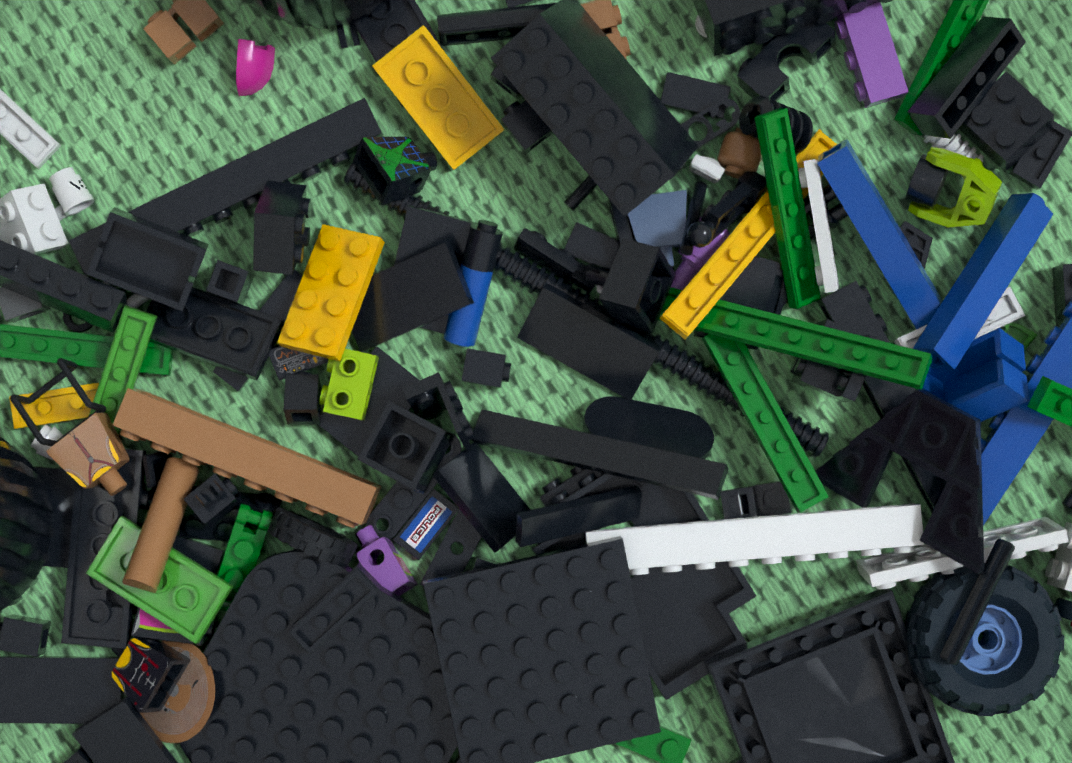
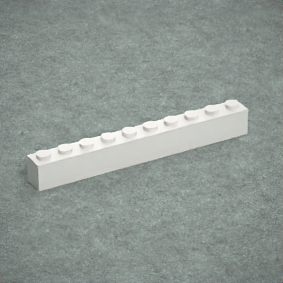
[585,504,924,575]

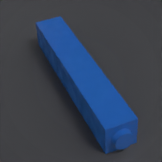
[817,139,943,330]
[913,193,1053,370]

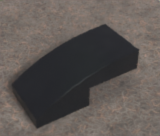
[720,481,793,519]

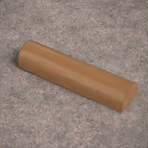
[122,457,199,593]

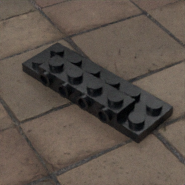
[61,449,151,649]

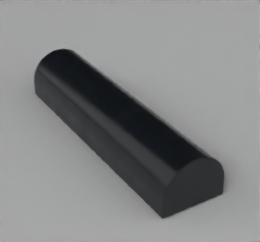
[437,3,556,46]

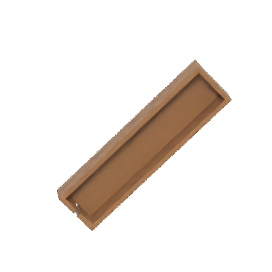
[112,388,382,528]

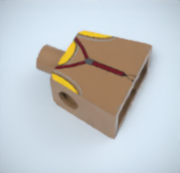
[46,413,129,496]

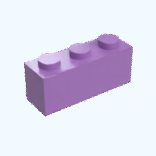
[834,2,908,108]

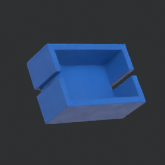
[922,328,1029,422]

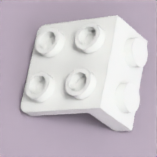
[0,184,68,255]

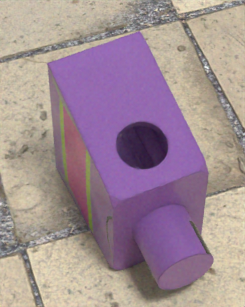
[355,525,418,596]

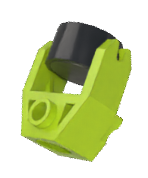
[905,147,1002,228]

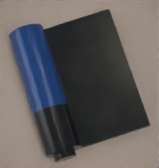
[394,205,503,347]

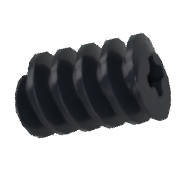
[739,96,813,154]

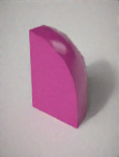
[236,39,275,96]

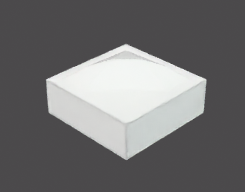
[689,154,725,184]

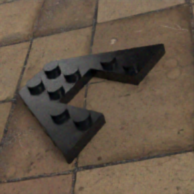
[815,389,984,574]

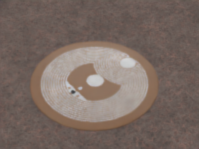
[139,640,215,743]

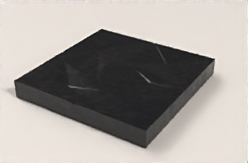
[703,589,955,763]

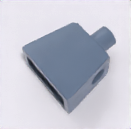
[627,190,687,267]

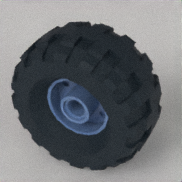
[904,563,1064,716]

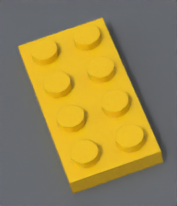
[372,25,505,170]
[277,224,385,361]

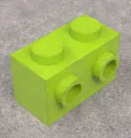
[319,349,379,421]

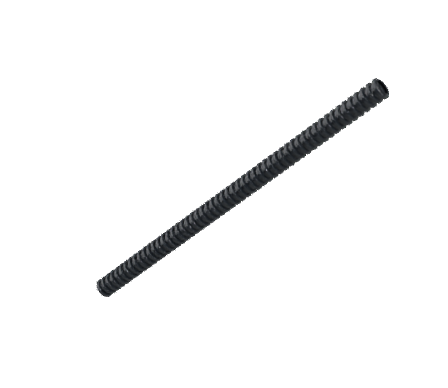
[344,163,829,458]

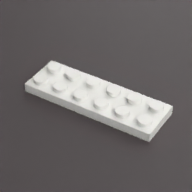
[856,517,1069,589]

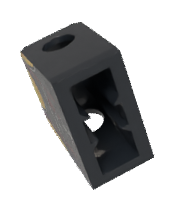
[111,636,191,713]

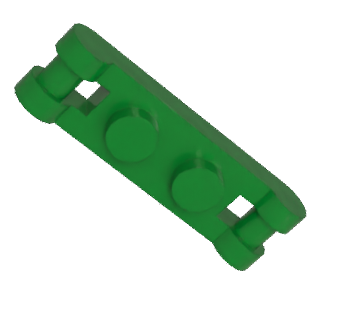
[217,503,273,612]

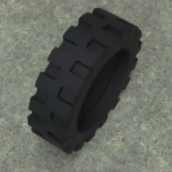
[267,508,358,566]

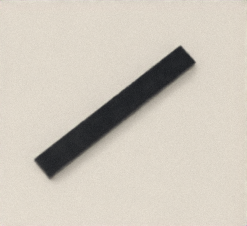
[471,409,729,500]

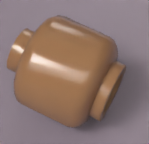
[717,128,762,179]

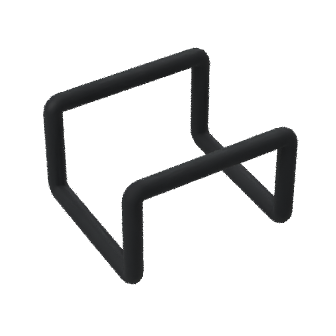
[10,358,106,447]

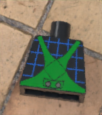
[353,136,437,205]

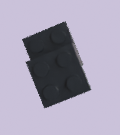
[790,319,883,402]

